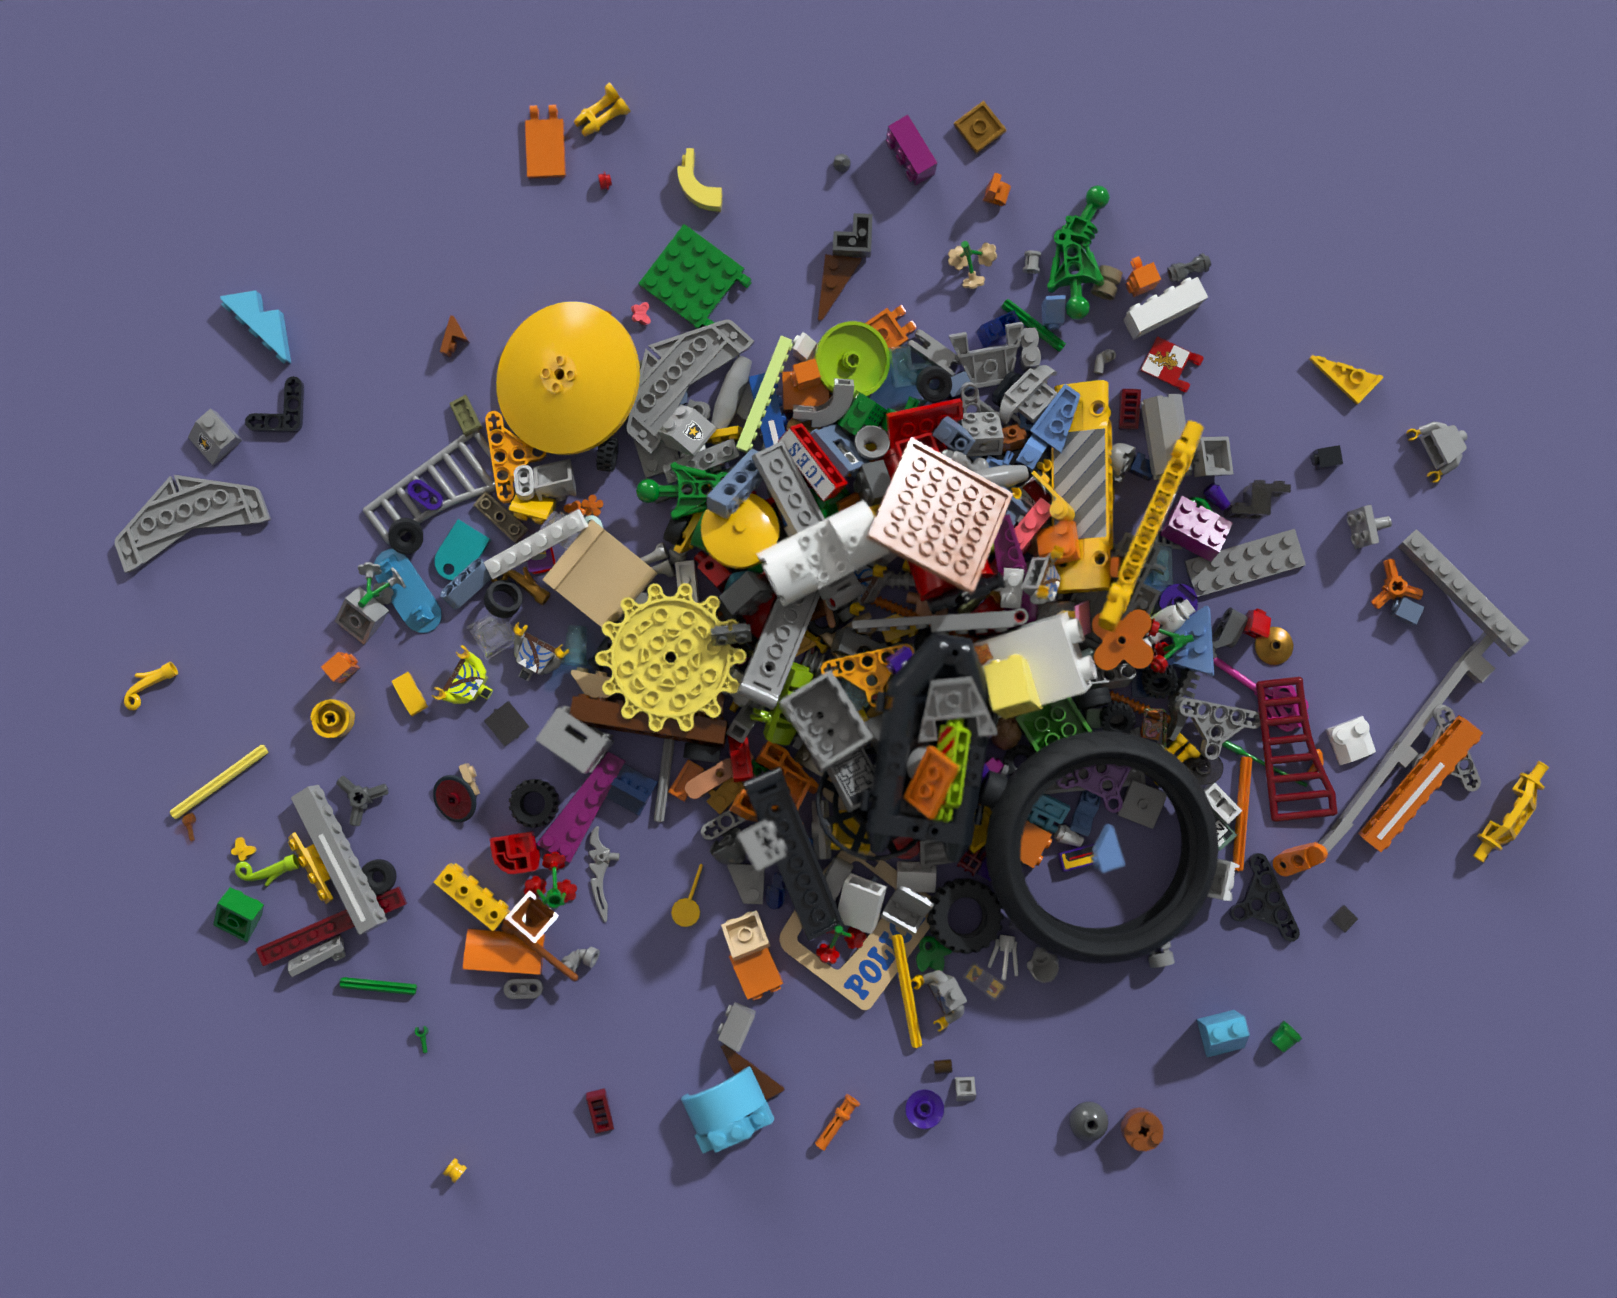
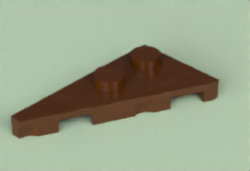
[818,254,861,322]

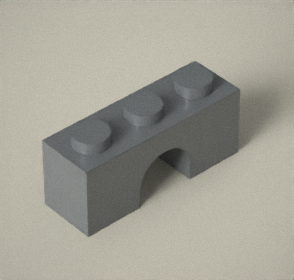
[830,627,894,667]

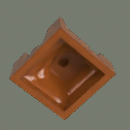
[503,890,559,947]

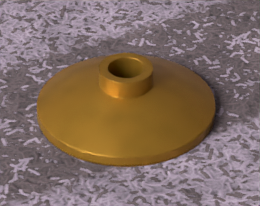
[1255,627,1293,665]

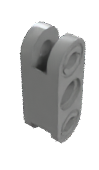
[907,329,962,377]

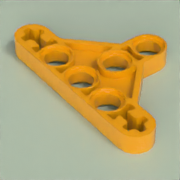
[485,411,546,503]
[821,644,914,709]

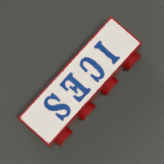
[778,423,848,502]

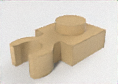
[459,763,480,796]

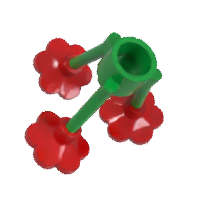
[524,852,577,908]

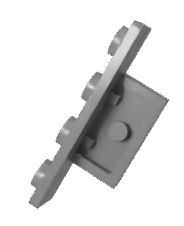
[663,439,740,484]

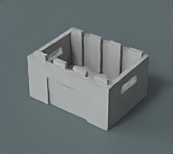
[779,670,873,773]
[535,706,615,774]

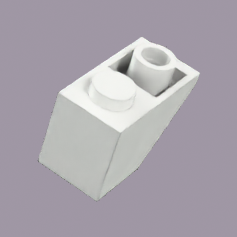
[792,332,817,362]

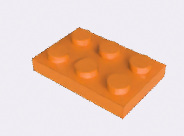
[903,746,960,819]

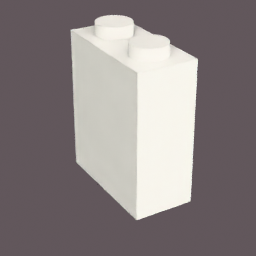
[838,873,886,934]

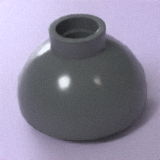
[1069,1102,1108,1141]

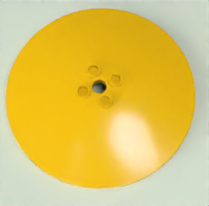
[496,302,640,455]

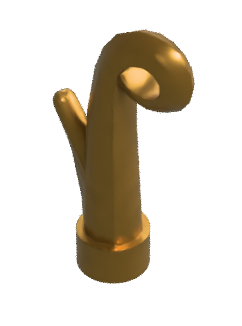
[491,567,551,606]

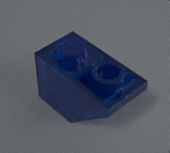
[976,310,1020,348]

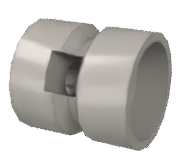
[1148,942,1175,968]

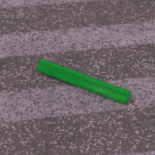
[1002,299,1066,352]
[340,977,417,995]

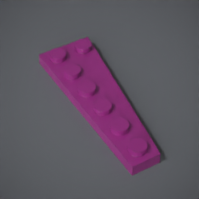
[994,514,1044,630]
[536,752,626,863]

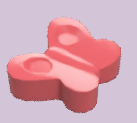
[631,302,651,325]

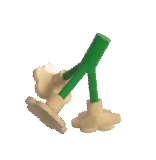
[948,241,997,289]

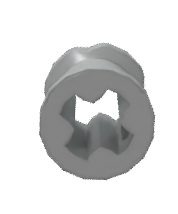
[1023,250,1041,274]

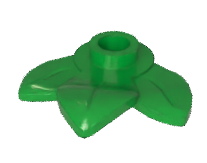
[916,936,952,972]

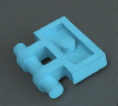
[1027,793,1071,834]

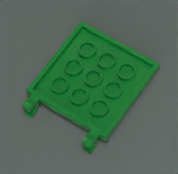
[638,224,752,329]

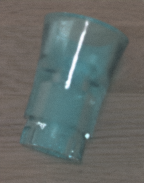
[561,625,588,667]

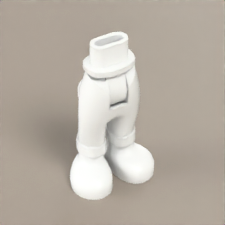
[1143,599,1196,648]

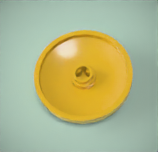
[701,493,779,569]

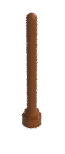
[501,924,578,981]

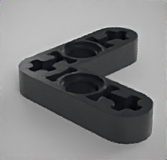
[245,376,304,433]

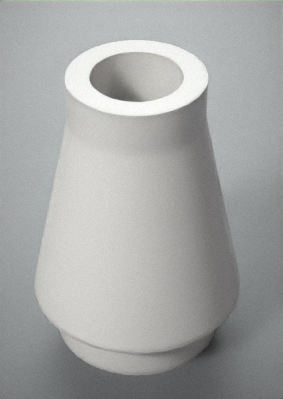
[1053,824,1084,847]

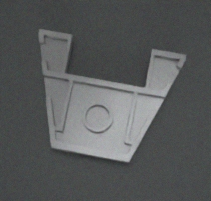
[949,322,1024,388]
[919,677,997,742]

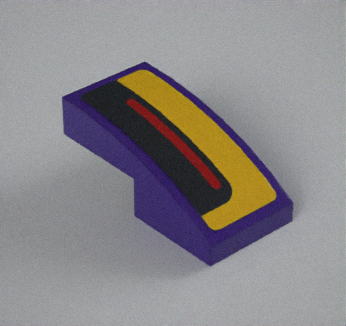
[1057,843,1096,872]

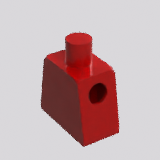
[694,551,731,593]

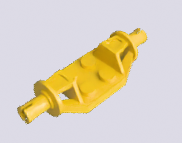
[1473,761,1549,863]

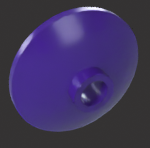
[905,1089,944,1129]

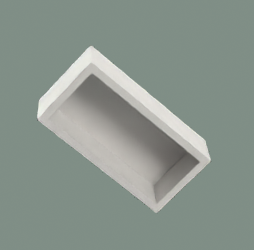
[1123,277,1208,340]

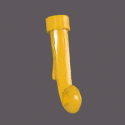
[124,662,178,711]

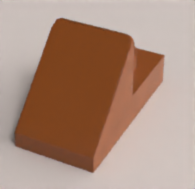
[440,315,470,357]

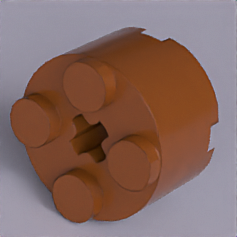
[1121,1107,1164,1151]

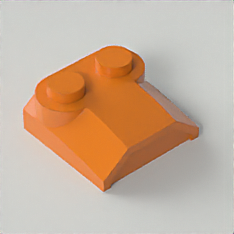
[1037,520,1081,565]

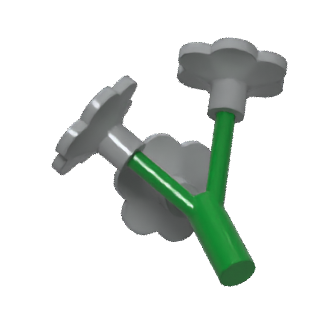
[357,562,406,608]

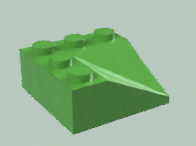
[1015,697,1093,753]

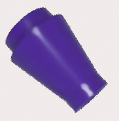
[1203,482,1231,511]

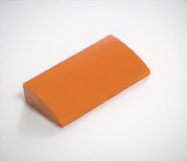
[463,929,545,975]

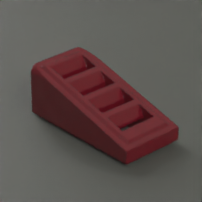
[1119,389,1141,430]
[586,1088,614,1134]

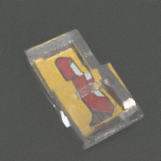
[962,962,1007,1001]

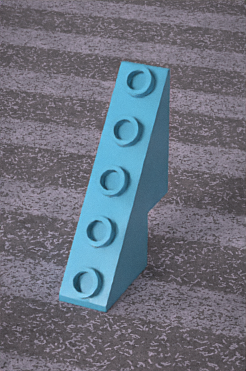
[220,290,291,364]

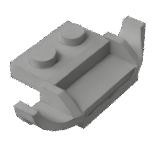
[999,365,1057,424]

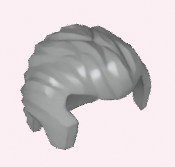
[1027,946,1059,983]

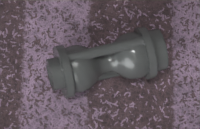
[1167,253,1211,282]

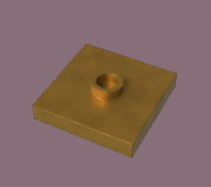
[953,100,1007,154]

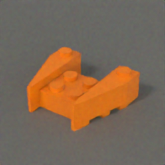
[729,741,819,822]

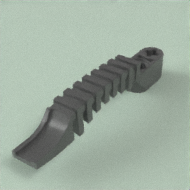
[1167,607,1248,741]

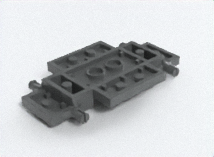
[1070,532,1167,667]

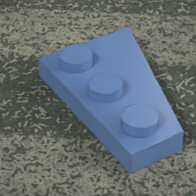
[1030,384,1081,454]

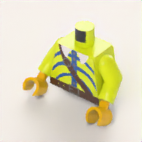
[431,645,493,704]

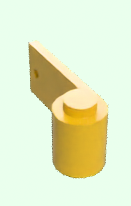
[1032,471,1075,522]

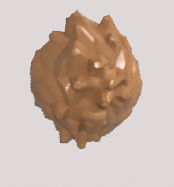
[991,717,1022,750]

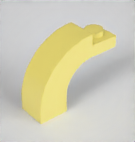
[677,148,723,212]

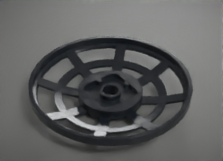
[816,746,920,861]

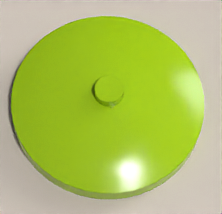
[815,321,890,396]

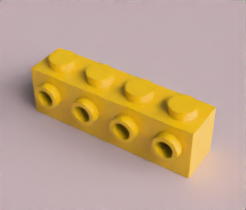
[433,863,510,931]

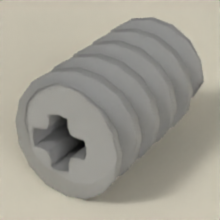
[801,648,844,679]

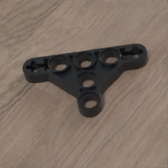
[1229,853,1300,942]

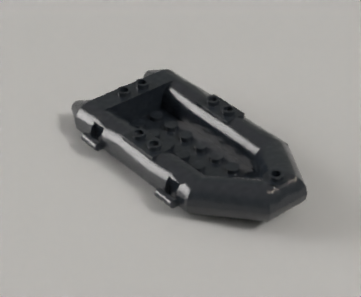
[860,633,998,862]

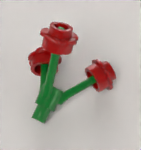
[1146,618,1194,673]

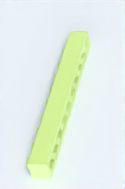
[736,336,793,453]

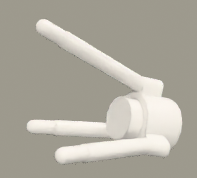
[988,935,1018,980]

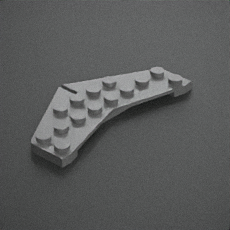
[626,319,755,455]
[115,475,271,573]

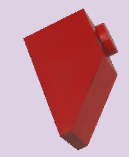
[1242,608,1271,639]

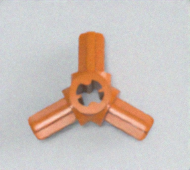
[1371,559,1423,609]

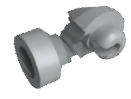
[561,947,600,972]

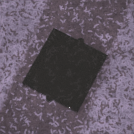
[484,701,530,746]

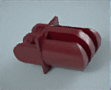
[957,845,986,876]

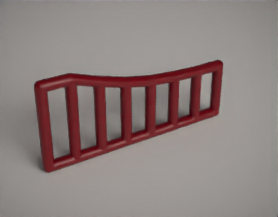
[1256,677,1338,822]

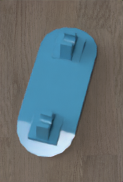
[374,549,442,633]

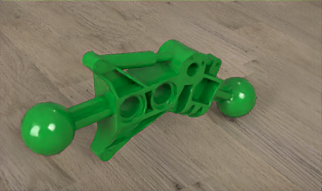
[1047,185,1110,320]
[636,462,779,522]

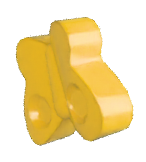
[231,837,256,861]

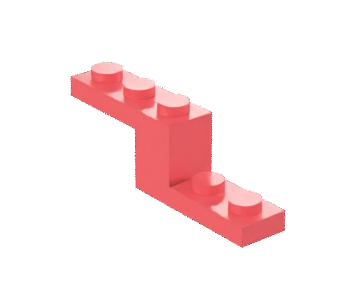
[990,498,1051,575]

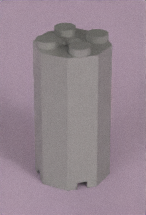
[1141,394,1193,480]

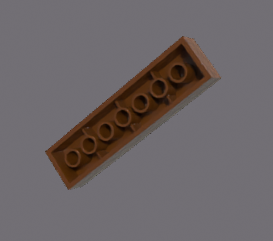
[570,694,728,748]

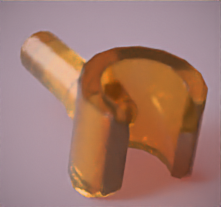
[182,813,196,841]

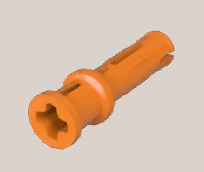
[815,1094,860,1150]

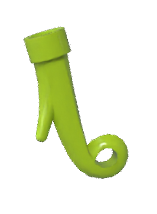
[235,854,300,886]

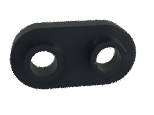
[992,371,1022,407]

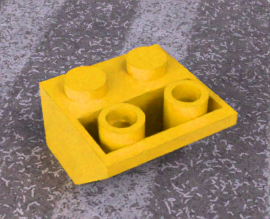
[509,492,557,526]

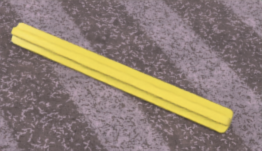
[170,745,268,819]

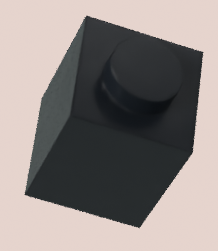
[1311,445,1343,470]

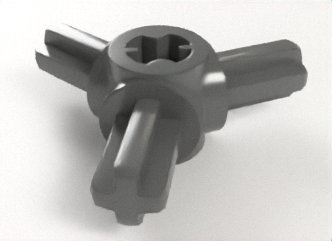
[336,776,389,826]

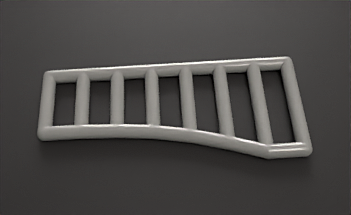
[363,430,508,545]

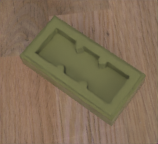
[449,394,483,437]

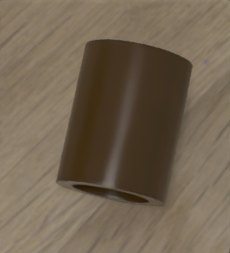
[933,1059,952,1074]

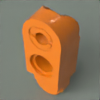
[1273,842,1328,876]

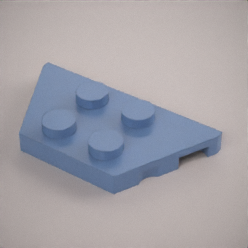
[1172,606,1214,676]

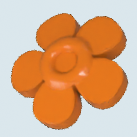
[581,495,603,516]

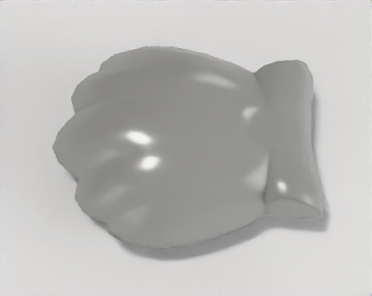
[687,399,711,419]

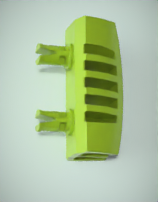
[750,662,813,745]

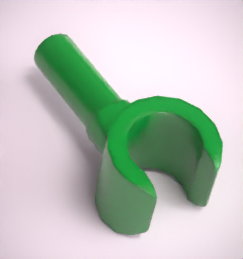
[751,759,769,776]
[415,1026,429,1053]

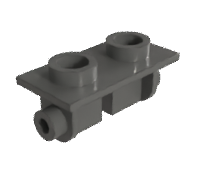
[711,622,752,646]

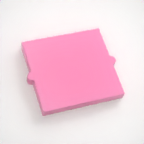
[1075,601,1091,636]

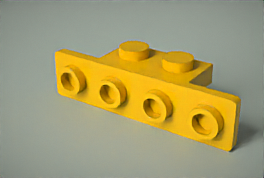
[288,832,333,904]

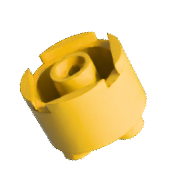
[310,699,355,738]

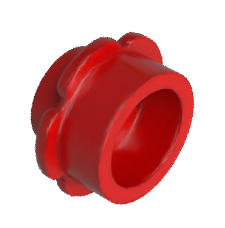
[598,172,612,191]

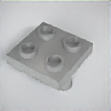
[1347,505,1392,549]

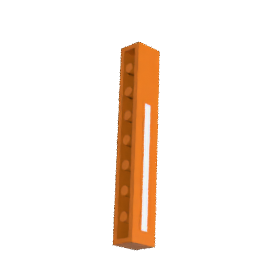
[1358,715,1483,852]

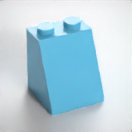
[1197,1010,1249,1057]

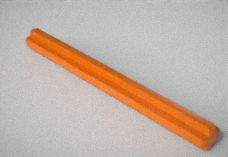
[1232,757,1252,871]

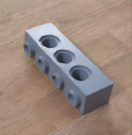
[707,449,763,519]

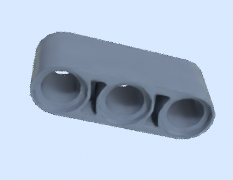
[440,558,492,609]

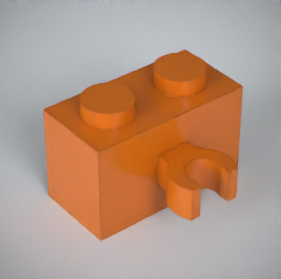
[1126,256,1161,297]

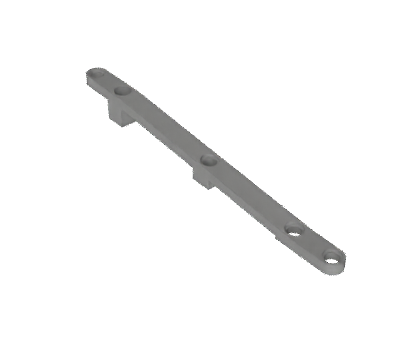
[1313,632,1495,867]

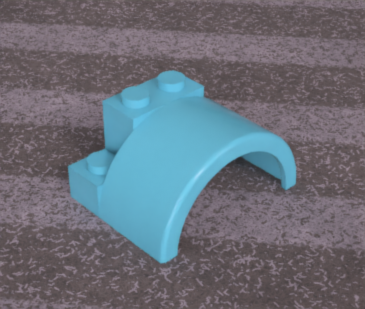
[681,1066,775,1153]

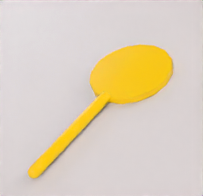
[671,864,703,927]

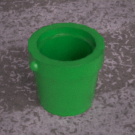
[1270,1020,1303,1053]

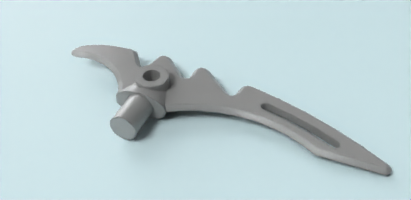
[588,826,620,923]

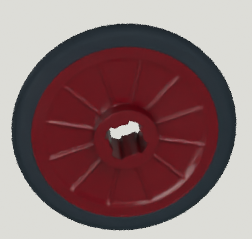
[433,775,476,822]

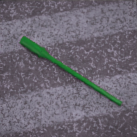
[1222,740,1308,787]

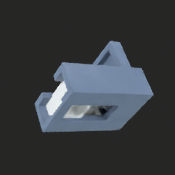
[810,424,870,480]

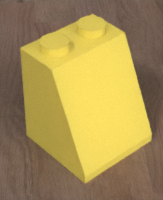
[984,654,1042,719]

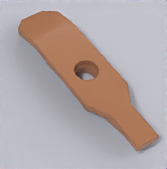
[685,752,754,799]

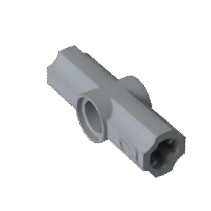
[811,800,831,859]

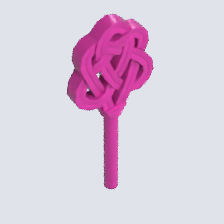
[1213,657,1309,732]

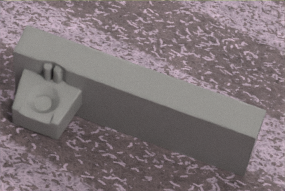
[288,934,346,977]

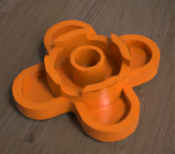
[1092,609,1154,670]

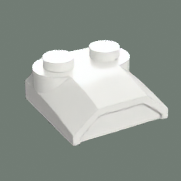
[1325,716,1376,765]

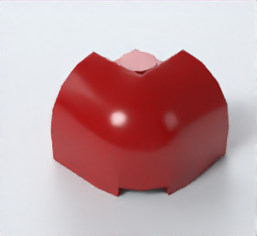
[489,831,540,874]

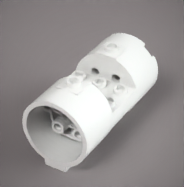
[757,500,890,607]

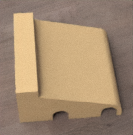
[543,520,658,627]

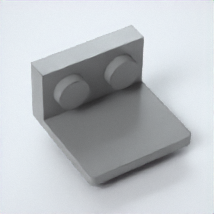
[961,412,1004,456]

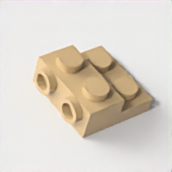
[721,910,770,961]

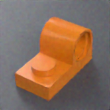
[983,173,1011,206]

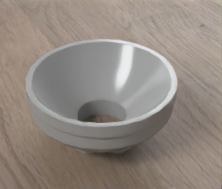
[855,426,890,460]

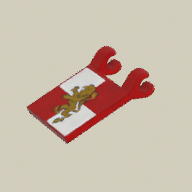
[1140,336,1204,393]

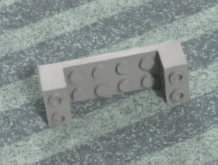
[738,819,788,871]

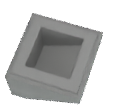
[955,1077,976,1101]

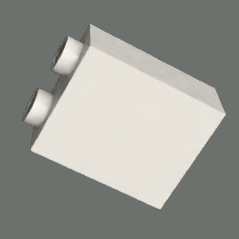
[973,612,1097,718]

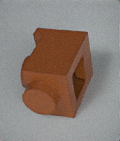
[1002,424,1027,454]

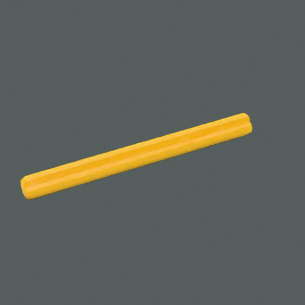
[892,934,922,1048]

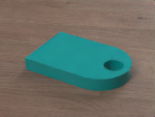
[435,519,491,581]

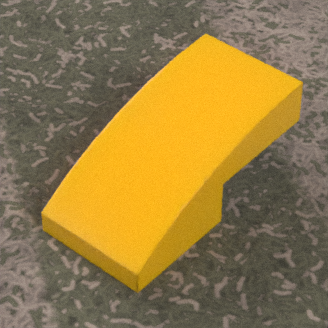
[392,672,428,716]

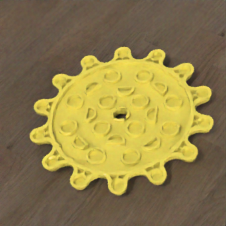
[595,583,746,732]

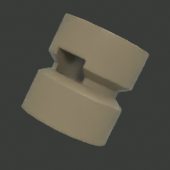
[1091,265,1123,300]

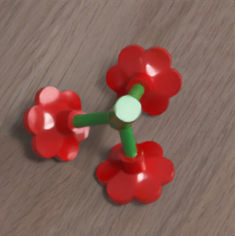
[816,925,867,964]

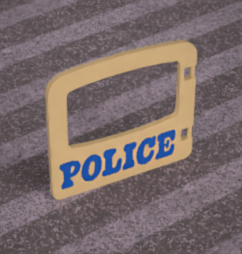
[780,850,931,1010]

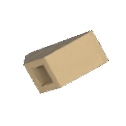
[571,667,617,699]

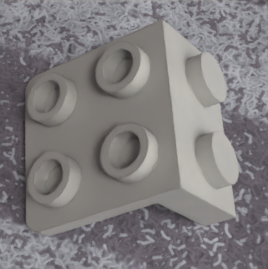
[880,886,934,936]

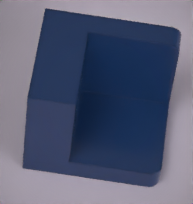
[1128,452,1153,481]

